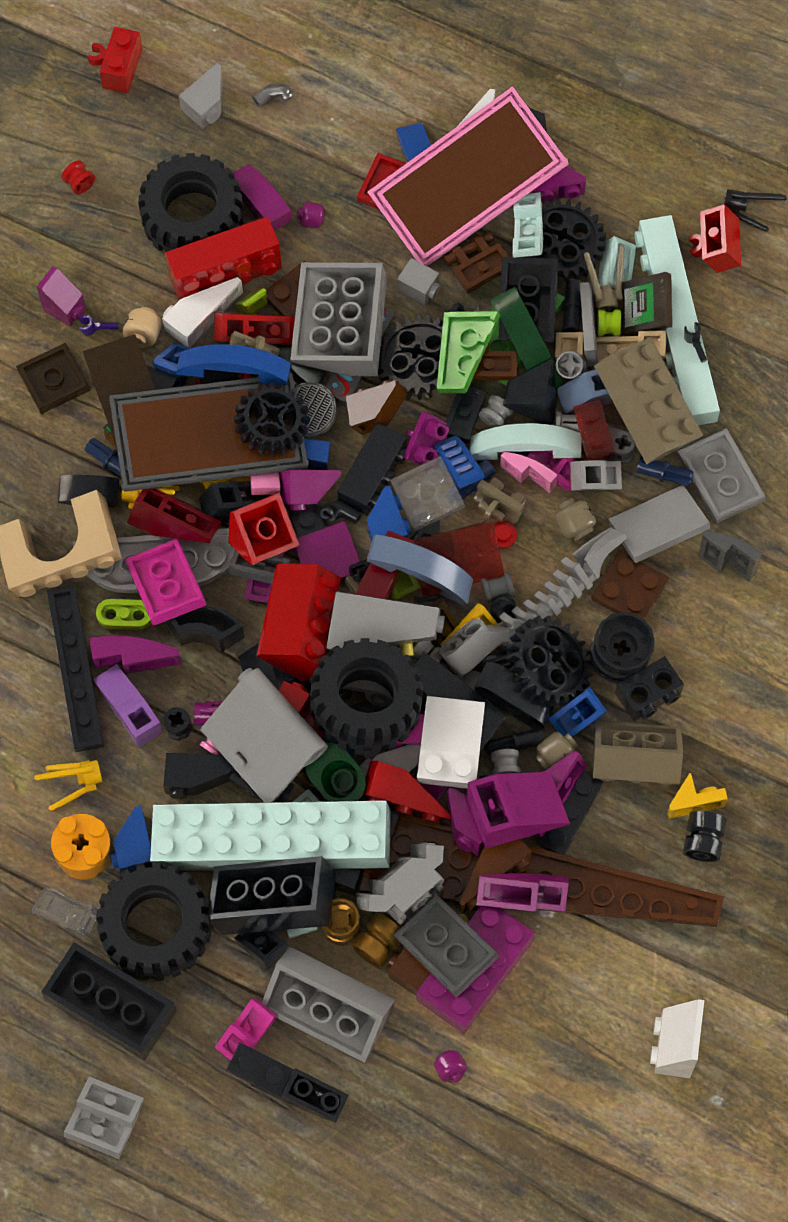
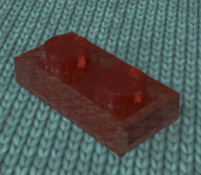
[573,400,614,461]

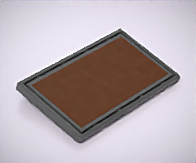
[109,373,309,492]

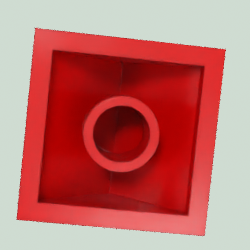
[228,493,299,565]

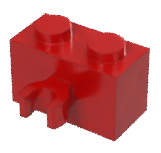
[88,26,143,93]
[689,204,742,273]

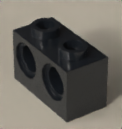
[615,656,684,721]

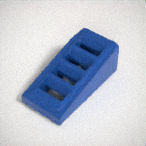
[434,436,485,488]

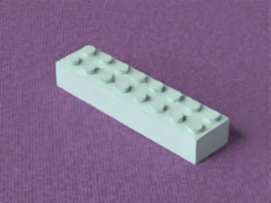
[150,801,391,871]

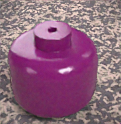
[296,201,325,228]
[434,1050,467,1082]

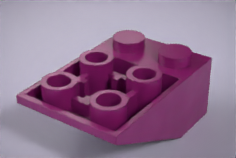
[467,772,570,849]

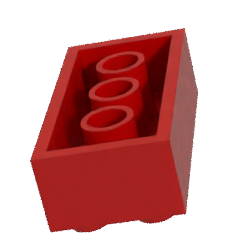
[165,216,282,300]

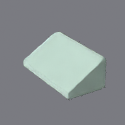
[598,236,636,290]

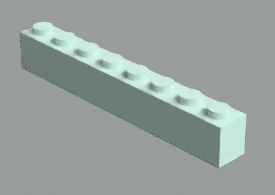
[634,215,720,425]

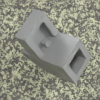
[570,460,622,491]

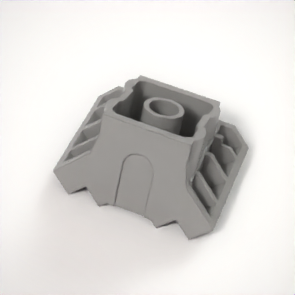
[354,843,444,927]

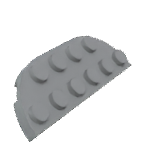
[73,528,235,593]

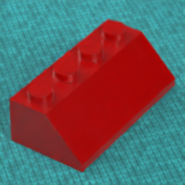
[257,563,341,682]

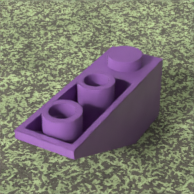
[93,664,163,748]

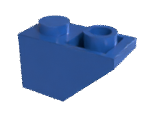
[367,486,412,542]

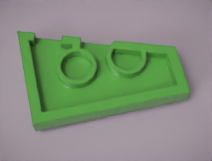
[437,311,500,393]

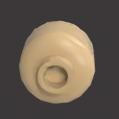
[123,307,162,348]

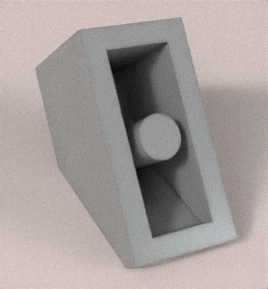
[179,63,223,129]

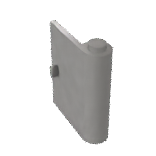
[200,668,328,803]

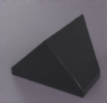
[503,358,557,425]

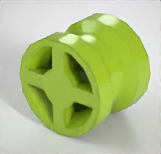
[597,309,621,337]

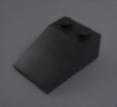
[498,257,559,342]

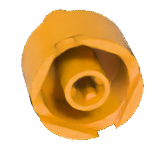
[51,814,113,880]

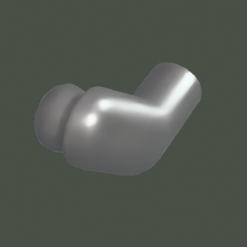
[252,83,294,108]

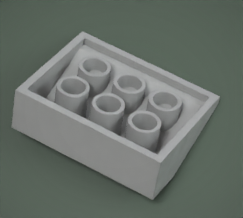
[290,262,387,376]

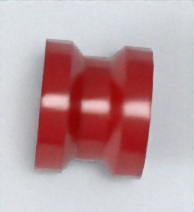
[61,160,96,195]

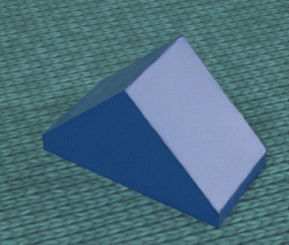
[154,342,191,387]
[549,688,607,737]

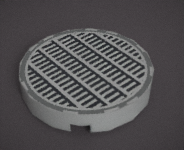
[295,382,338,438]

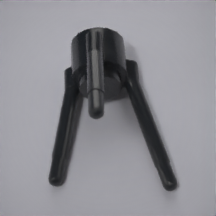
[724,189,787,232]

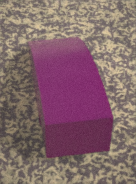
[234,164,292,231]
[90,636,182,674]
[476,873,569,912]

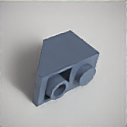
[557,369,613,415]

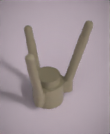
[584,245,624,312]

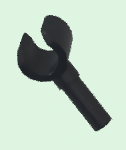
[684,322,707,363]

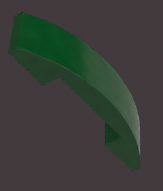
[490,287,564,390]

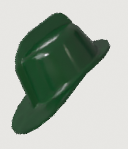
[305,742,366,802]

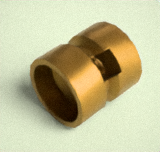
[322,898,360,946]
[351,913,400,969]

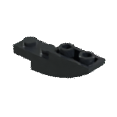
[225,1043,349,1123]

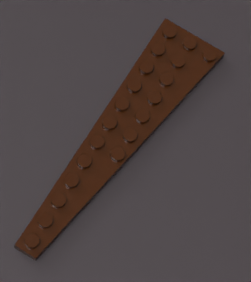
[360,811,724,927]

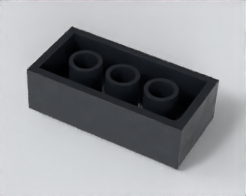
[207,856,336,935]
[41,942,177,1061]

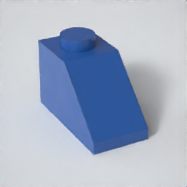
[110,806,152,873]

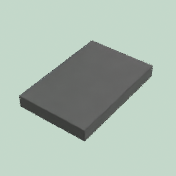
[394,895,499,998]

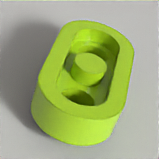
[96,599,151,630]

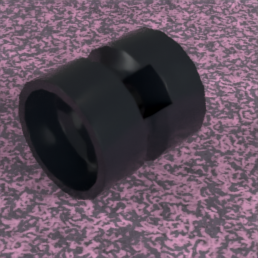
[683,811,727,862]

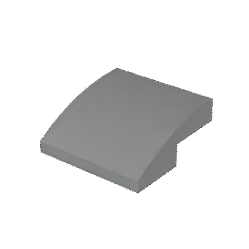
[64,1076,144,1159]

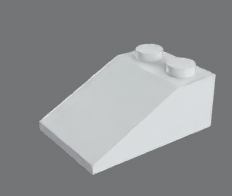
[417,696,485,788]
[650,999,704,1078]

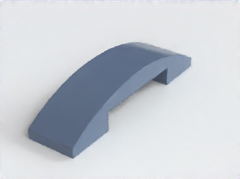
[367,535,473,606]

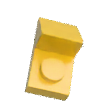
[667,773,728,819]

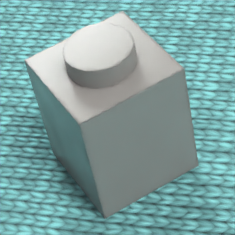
[397,258,441,306]

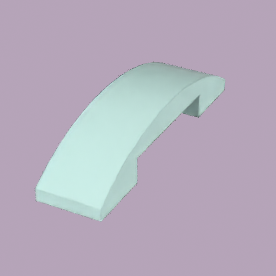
[513,192,543,258]
[470,423,582,460]

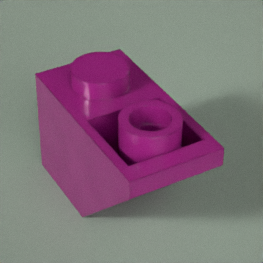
[530,166,586,203]

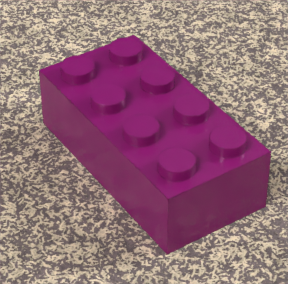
[416,906,535,1035]

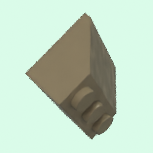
[593,721,683,786]

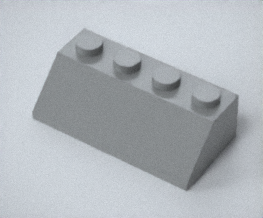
[262,947,395,1063]

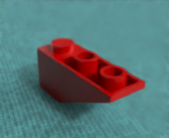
[363,761,451,823]

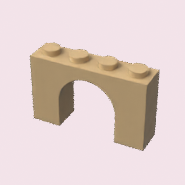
[0,490,122,597]

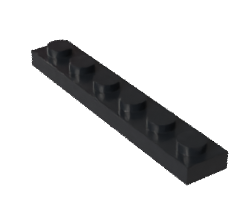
[47,585,104,752]

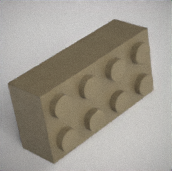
[594,337,703,464]

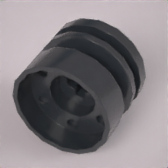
[590,612,655,683]

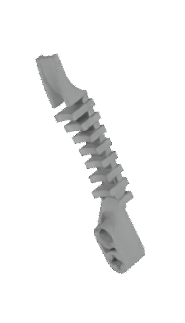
[440,527,628,676]

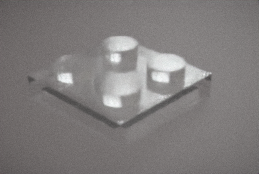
[390,456,465,531]

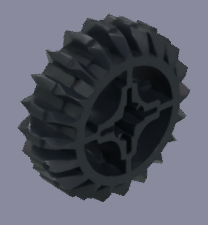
[234,382,310,458]

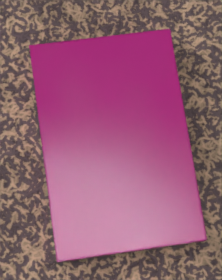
[125,539,206,626]

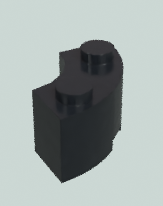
[166,606,245,653]

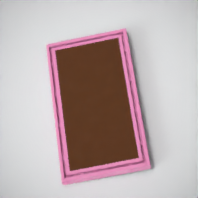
[368,86,569,267]

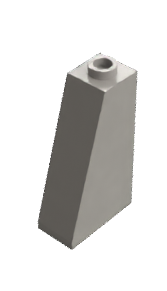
[326,592,445,651]

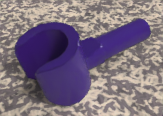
[79,315,118,336]

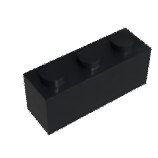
[337,423,407,516]

